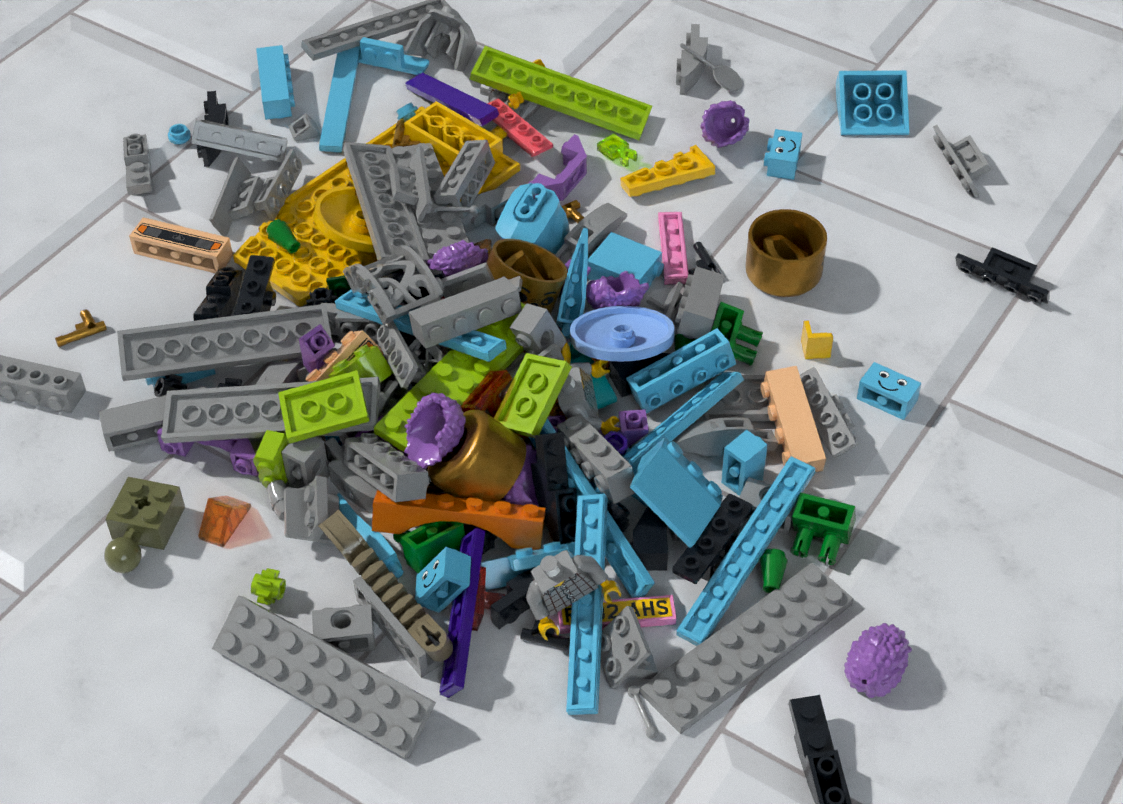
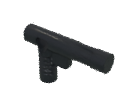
[688,242,721,275]
[520,615,570,650]

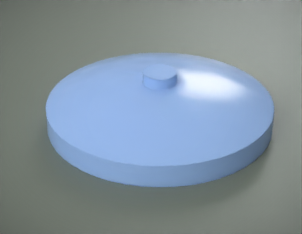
[570,306,674,362]

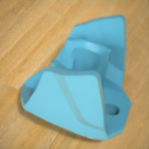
[495,183,570,254]

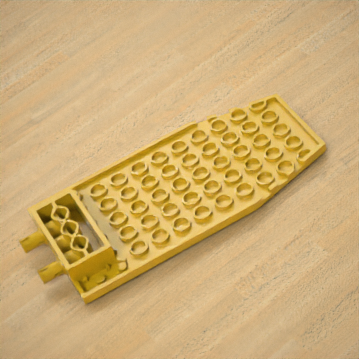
[233,101,520,307]

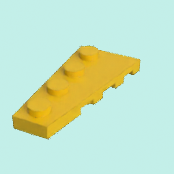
[620,145,715,197]

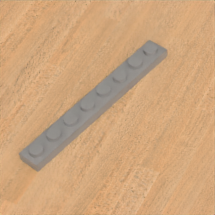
[301,0,452,61]

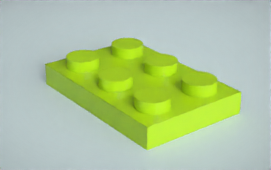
[494,353,572,438]
[278,370,370,444]

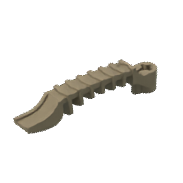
[319,509,453,662]

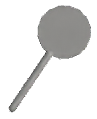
[680,43,742,91]

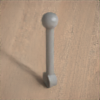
[430,203,479,215]
[628,685,658,739]

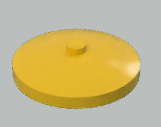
[314,186,375,253]

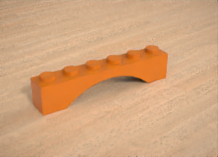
[372,489,546,550]

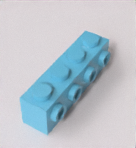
[256,45,295,120]
[626,328,736,414]

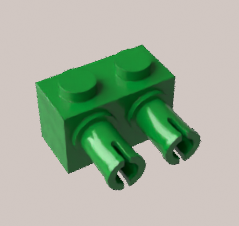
[710,302,763,366]
[790,492,856,565]
[393,521,466,573]

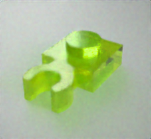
[597,133,637,167]

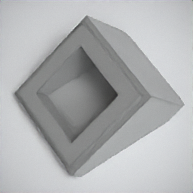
[289,113,321,142]

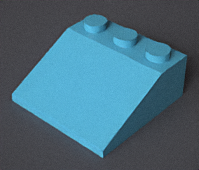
[836,70,909,135]
[630,437,723,548]

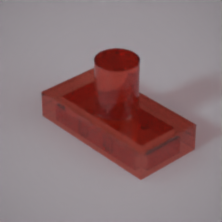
[460,370,512,417]
[472,567,505,631]

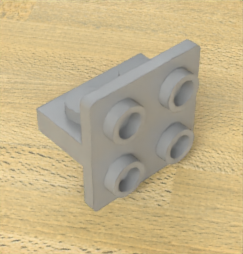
[284,476,339,544]
[601,606,658,688]

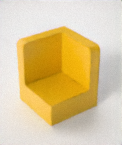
[801,320,833,359]

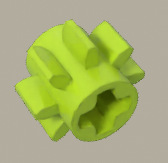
[251,568,286,605]

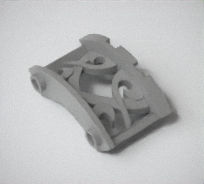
[343,245,444,325]

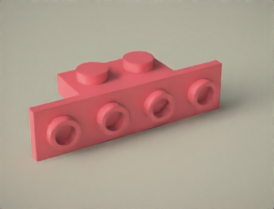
[487,98,553,157]

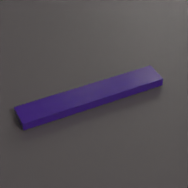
[405,72,499,126]
[439,528,485,698]

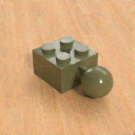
[104,477,185,573]

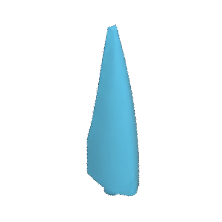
[556,228,588,339]
[337,493,403,578]

